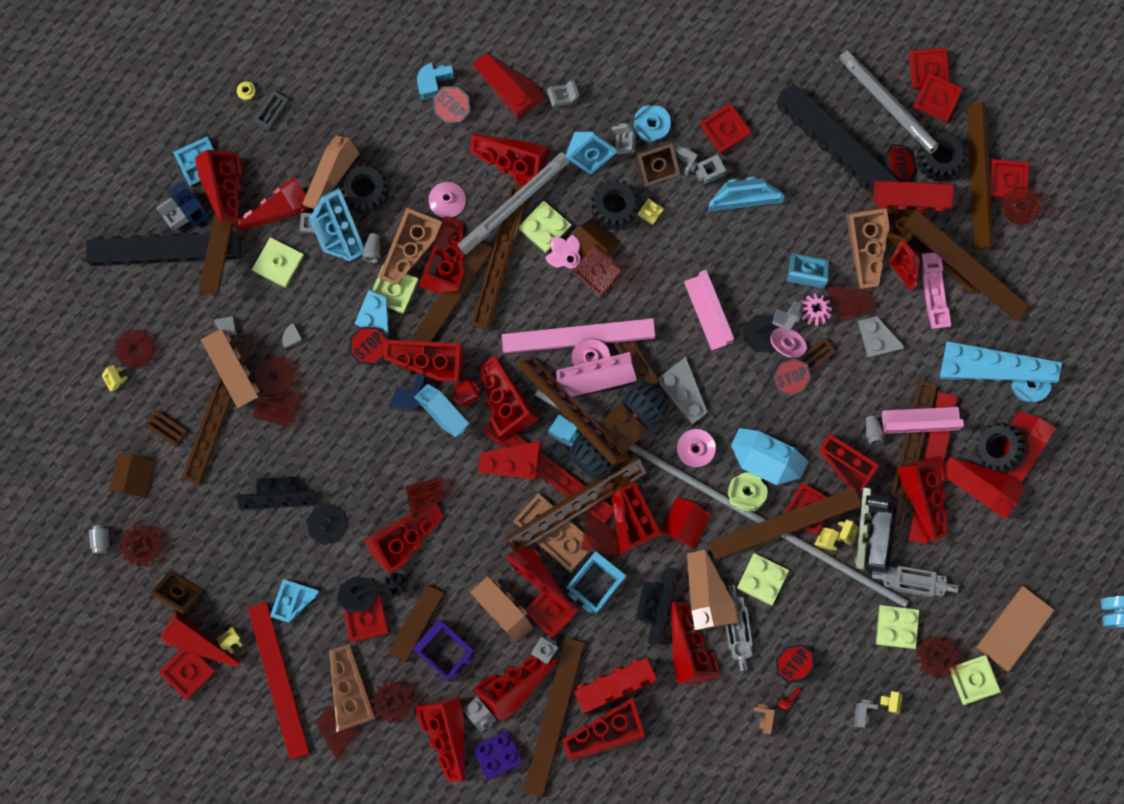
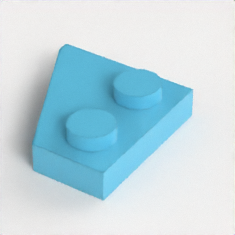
[355,289,390,339]
[270,579,319,623]

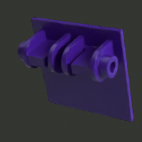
[472,730,523,780]

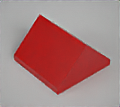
[660,497,711,549]

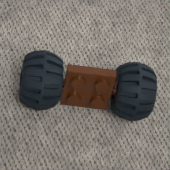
[570,381,669,480]

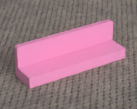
[684,270,734,350]
[556,352,637,397]
[882,407,964,434]

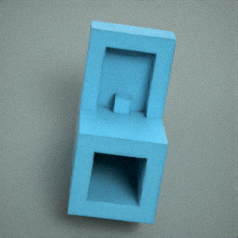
[417,63,454,100]
[548,415,583,447]

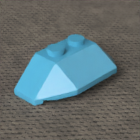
[708,177,784,212]
[309,188,364,261]
[731,428,809,485]

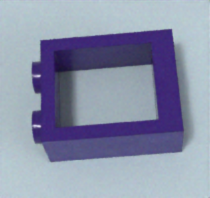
[413,620,474,682]

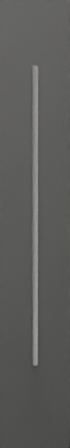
[535,389,908,607]

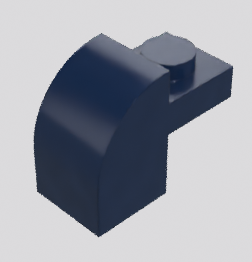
[168,180,209,227]
[391,373,428,412]

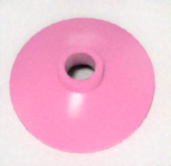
[429,182,466,218]
[771,328,807,358]
[572,338,610,366]
[677,429,716,467]

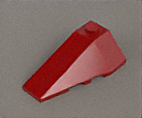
[418,216,464,293]
[888,239,920,291]
[364,500,443,573]
[671,602,721,684]
[415,697,465,782]

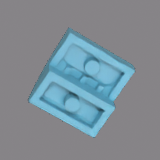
[173,137,214,186]

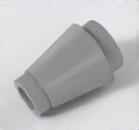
[362,233,380,263]
[866,416,885,446]

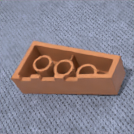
[201,329,260,408]

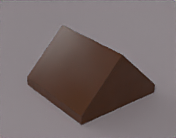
[635,141,680,187]
[886,207,929,247]
[574,218,620,270]
[108,453,156,499]
[150,571,204,616]

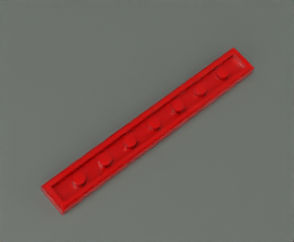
[907,392,957,545]
[482,421,614,525]
[247,602,309,760]

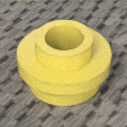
[237,82,256,100]

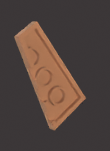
[329,644,375,732]

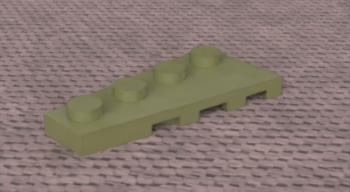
[855,488,877,573]

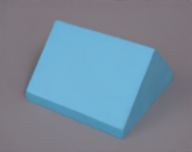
[566,132,618,175]
[787,253,829,289]

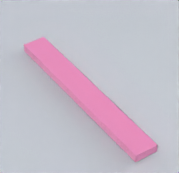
[502,318,655,354]

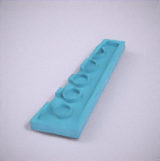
[939,341,1062,383]

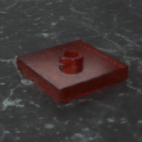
[572,244,624,298]

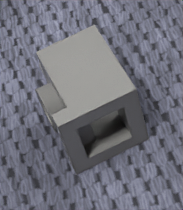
[695,154,726,184]

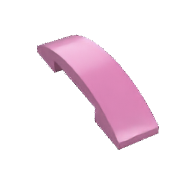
[921,252,951,329]

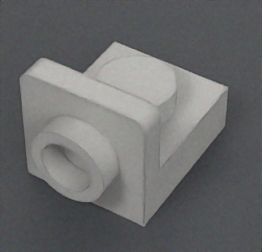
[854,700,879,728]

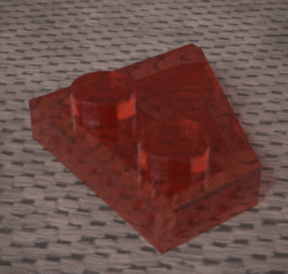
[826,287,876,322]
[253,391,301,428]
[405,477,447,518]
[581,513,621,557]
[316,706,360,760]

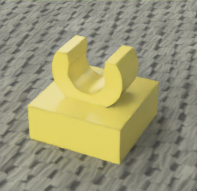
[638,198,664,225]
[102,365,127,392]
[838,520,860,545]
[814,527,841,550]
[217,627,242,654]
[880,691,903,714]

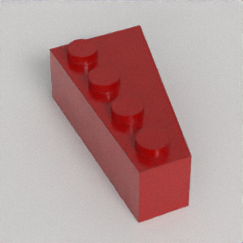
[872,180,954,211]
[574,658,657,714]
[562,698,645,762]

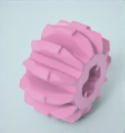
[800,294,832,326]

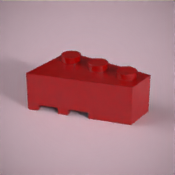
[818,434,879,497]
[478,441,543,480]
[611,482,661,554]

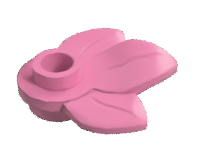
[545,235,581,269]

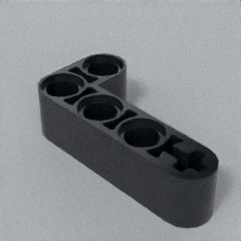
[866,493,898,573]

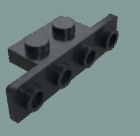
[237,476,316,510]
[635,568,677,645]

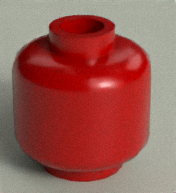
[452,379,481,407]

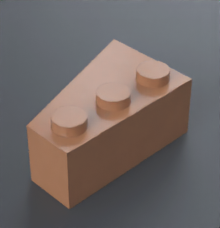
[470,576,533,643]

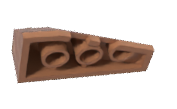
[303,135,360,209]
[379,208,442,285]
[846,208,889,289]
[687,550,739,630]

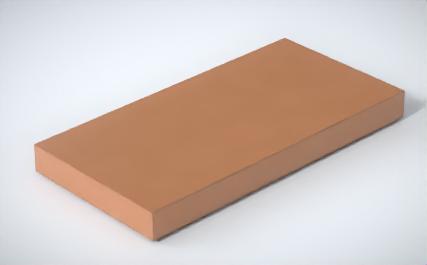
[513,493,596,573]
[975,586,1054,672]

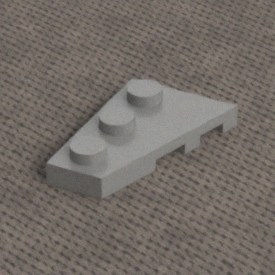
[658,357,707,425]

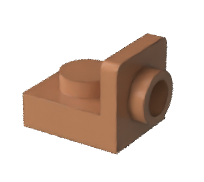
[753,704,775,735]

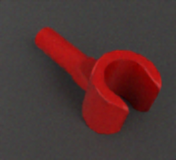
[777,687,801,710]

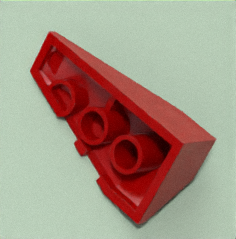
[472,53,547,120]
[470,134,549,186]
[194,149,242,222]
[233,177,309,231]
[384,340,464,382]
[480,356,539,438]
[1001,411,1056,483]
[898,455,948,541]
[943,457,1025,519]
[506,547,574,615]
[161,610,239,667]
[473,656,557,722]

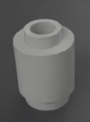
[89,525,110,554]

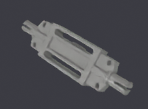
[872,566,958,597]
[725,585,753,672]

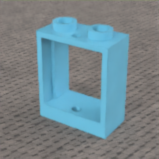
[414,384,469,437]
[566,551,626,614]

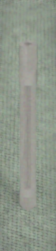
[840,50,938,154]
[457,152,570,255]

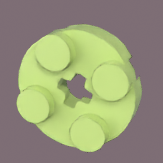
[728,472,767,511]

